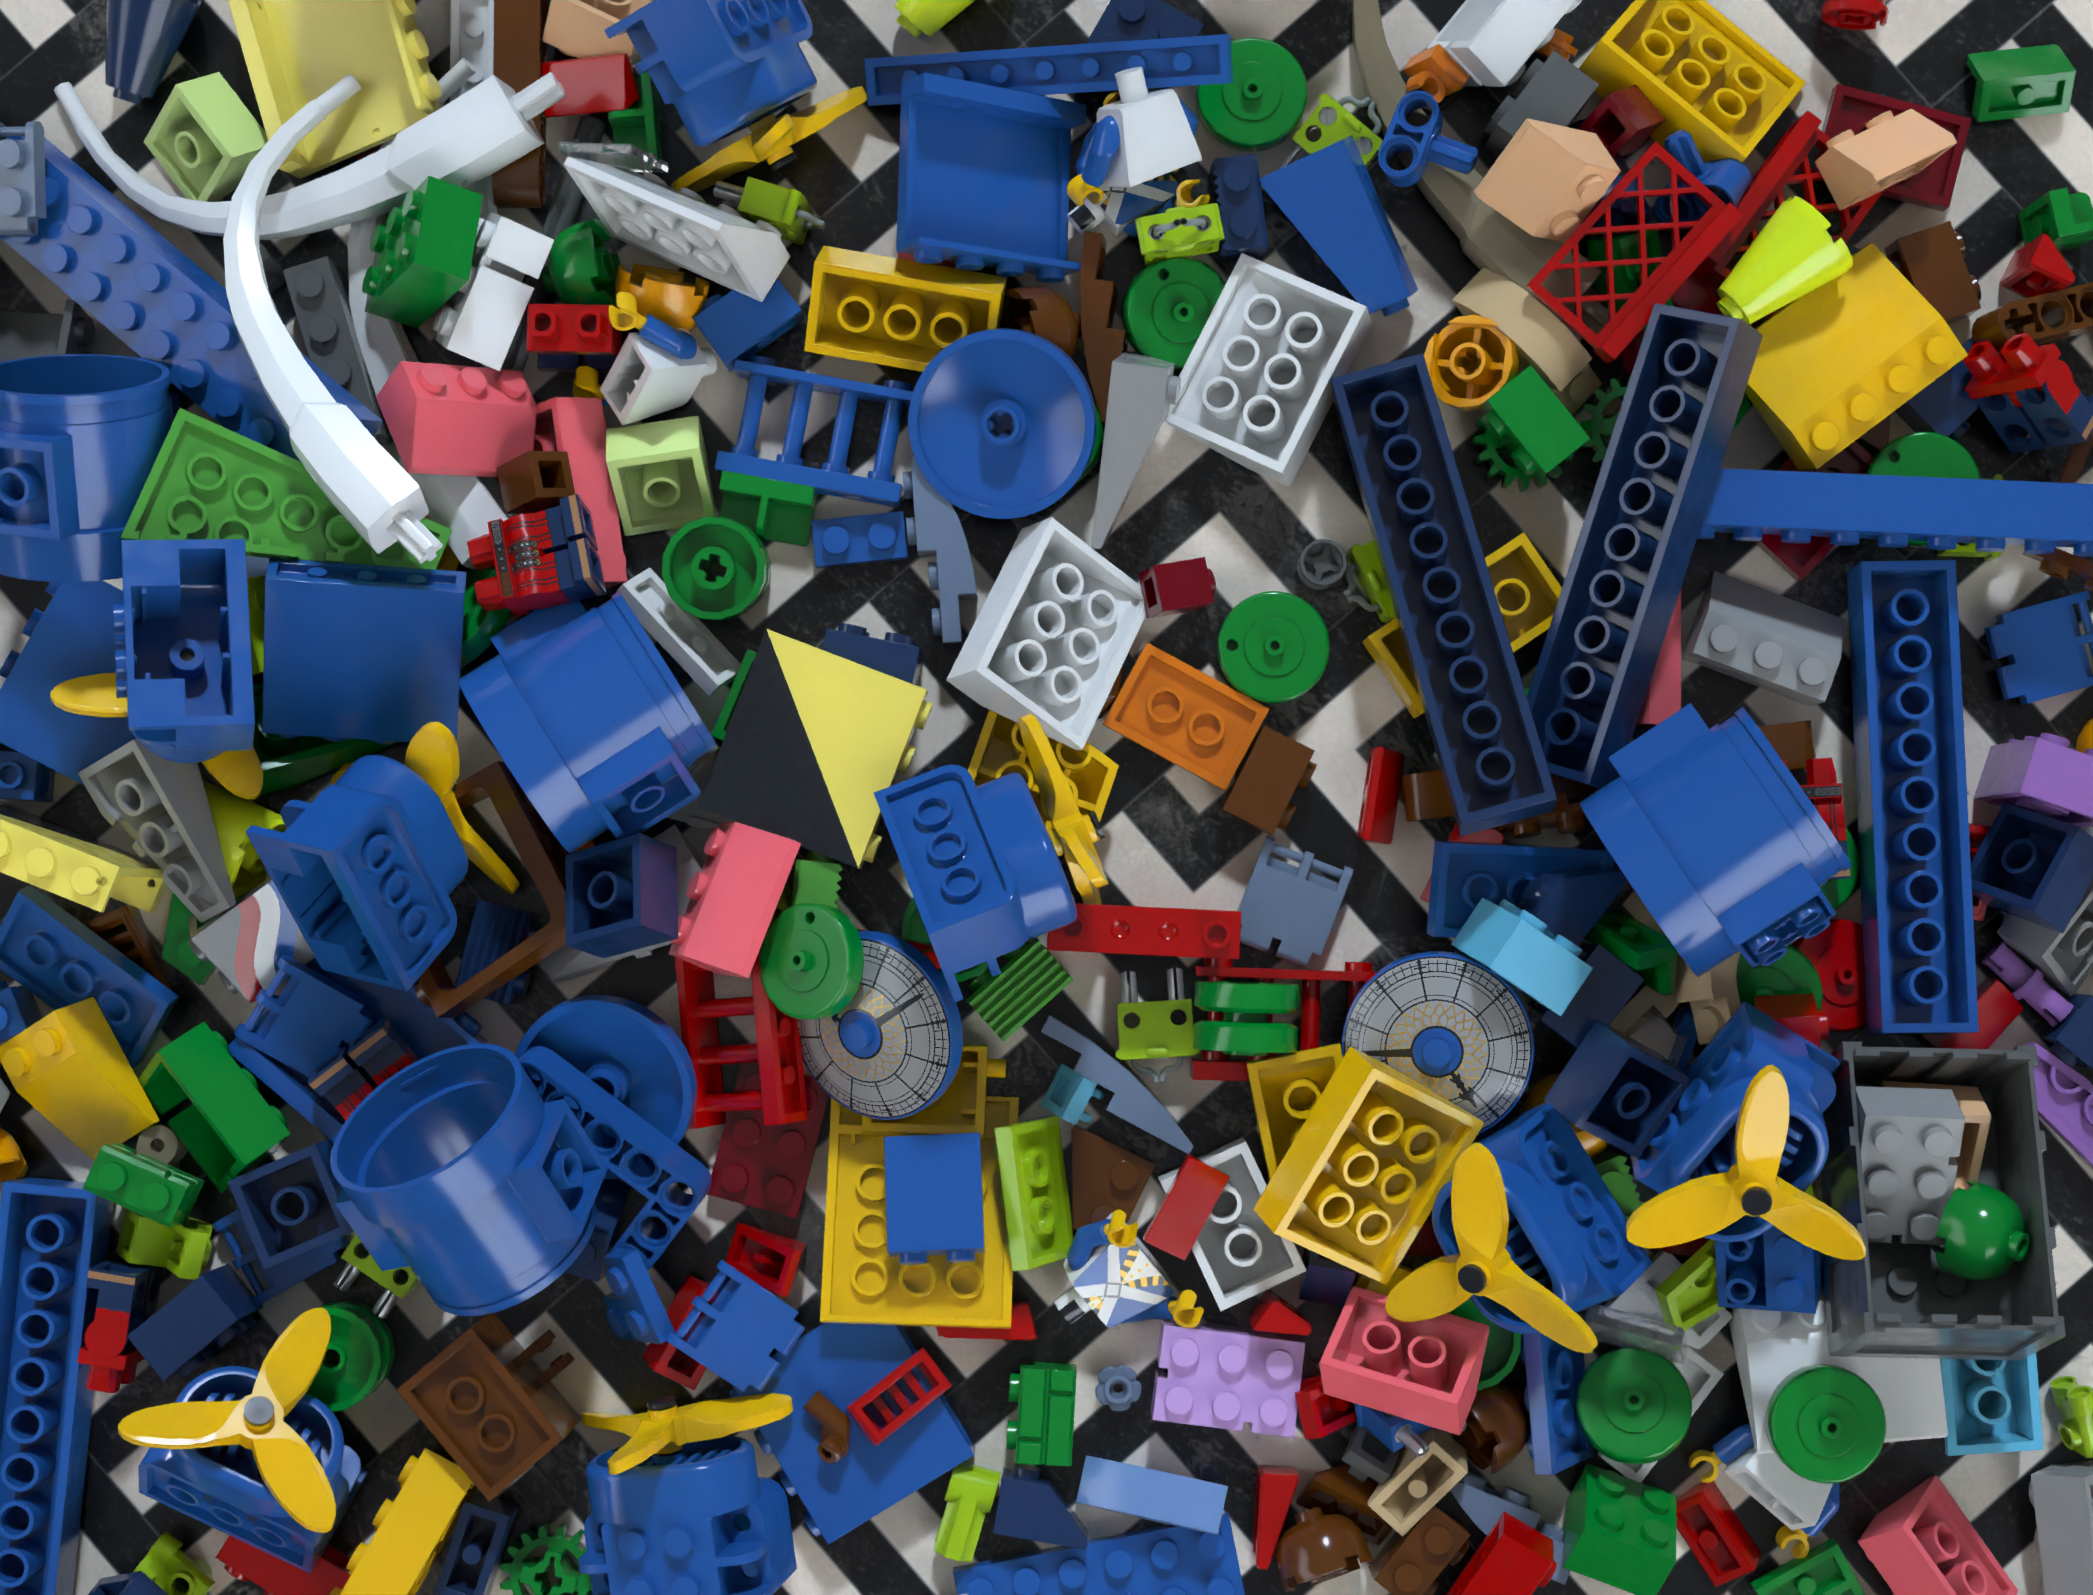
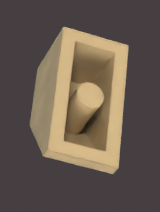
[1368,1427,1468,1537]

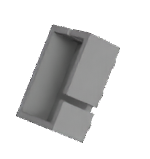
[1856,1086,1965,1245]

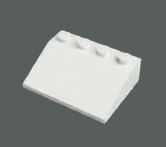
[563,157,790,302]
[1164,253,1372,488]
[946,517,1146,751]
[1729,1291,1948,1454]

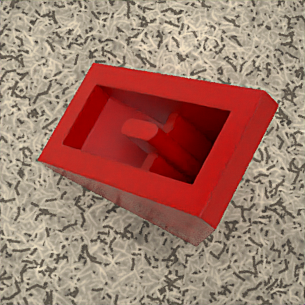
[726,1223,807,1297]

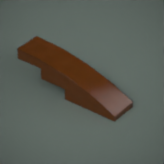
[1080,231,1129,424]

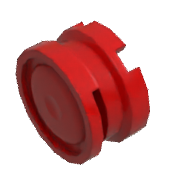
[1821,0,1889,30]

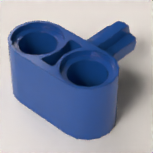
[1378,90,1478,187]
[1654,130,1752,223]

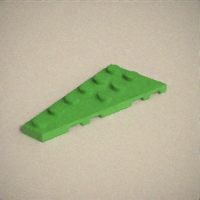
[119,408,452,570]

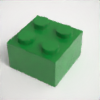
[1563,1463,1676,1595]

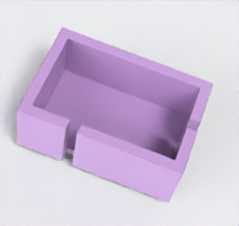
[1151,1319,1305,1438]

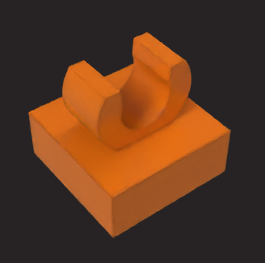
[1402,44,1469,103]

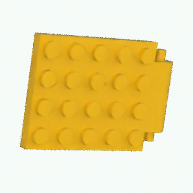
[820,1044,1019,1329]

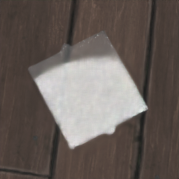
[558,142,668,173]

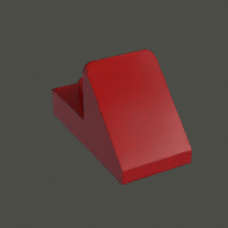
[1295,1374,1356,1439]

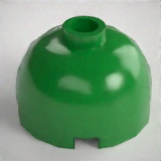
[542,218,621,308]
[1936,1180,2029,1282]

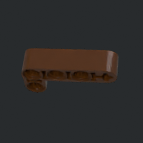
[1971,282,2093,354]

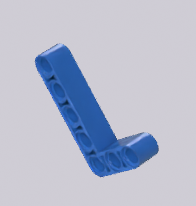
[518,1046,712,1271]

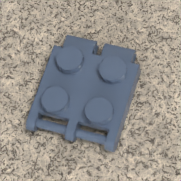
[0,121,47,236]
[1237,835,1354,968]

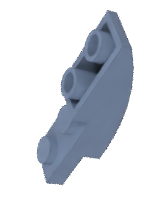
[903,458,978,647]
[1450,1471,1570,1585]

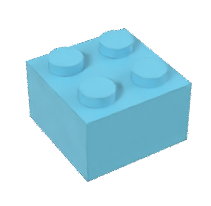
[1451,898,1593,1016]

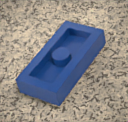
[811,511,909,569]

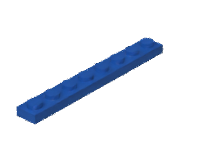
[864,34,1233,106]

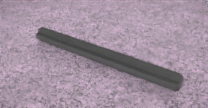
[501,115,605,373]

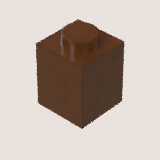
[496,451,575,513]

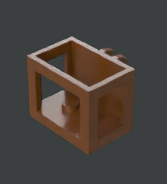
[397,1313,582,1502]

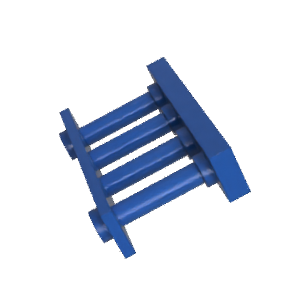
[715,355,913,509]

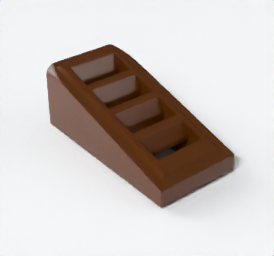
[85,905,172,991]

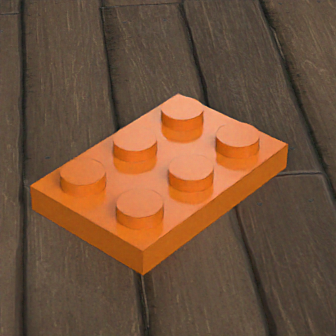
[1102,643,1269,791]

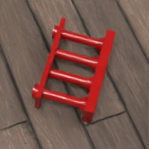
[1047,903,1242,959]
[674,947,808,1129]
[1190,958,1377,1082]

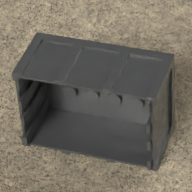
[1816,1041,2066,1360]

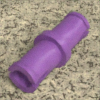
[1981,941,2074,1027]

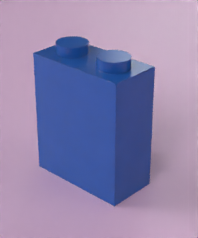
[884,1133,985,1265]

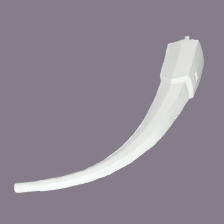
[348,58,522,570]
[54,72,566,240]
[223,74,442,564]

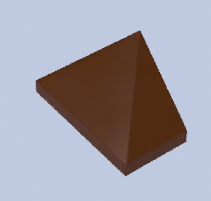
[1295,1464,1393,1546]

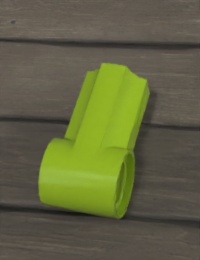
[933,1462,1001,1562]

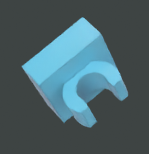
[1040,1064,1104,1125]

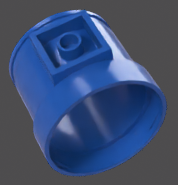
[0,354,180,582]
[458,592,719,854]
[1580,703,1853,977]
[330,1043,608,1316]

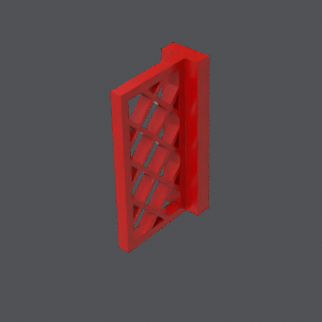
[1694,110,1884,319]
[1525,141,1744,364]

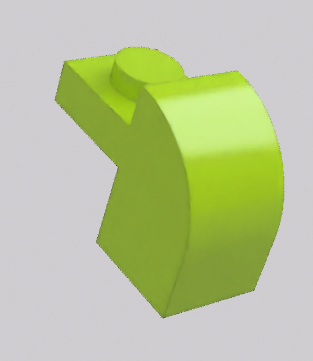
[116,1208,213,1280]

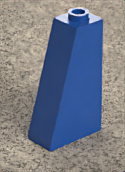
[1259,135,1418,317]

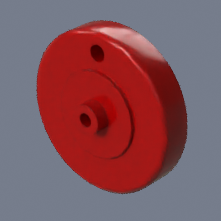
[1792,919,1867,1032]

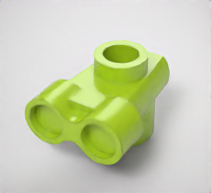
[2050,1376,2093,1458]
[133,1531,216,1595]

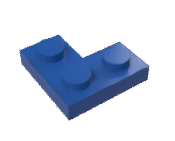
[603,1248,675,1344]

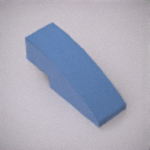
[1075,1455,1228,1535]

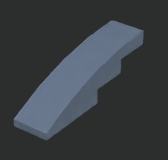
[1041,1014,1194,1154]

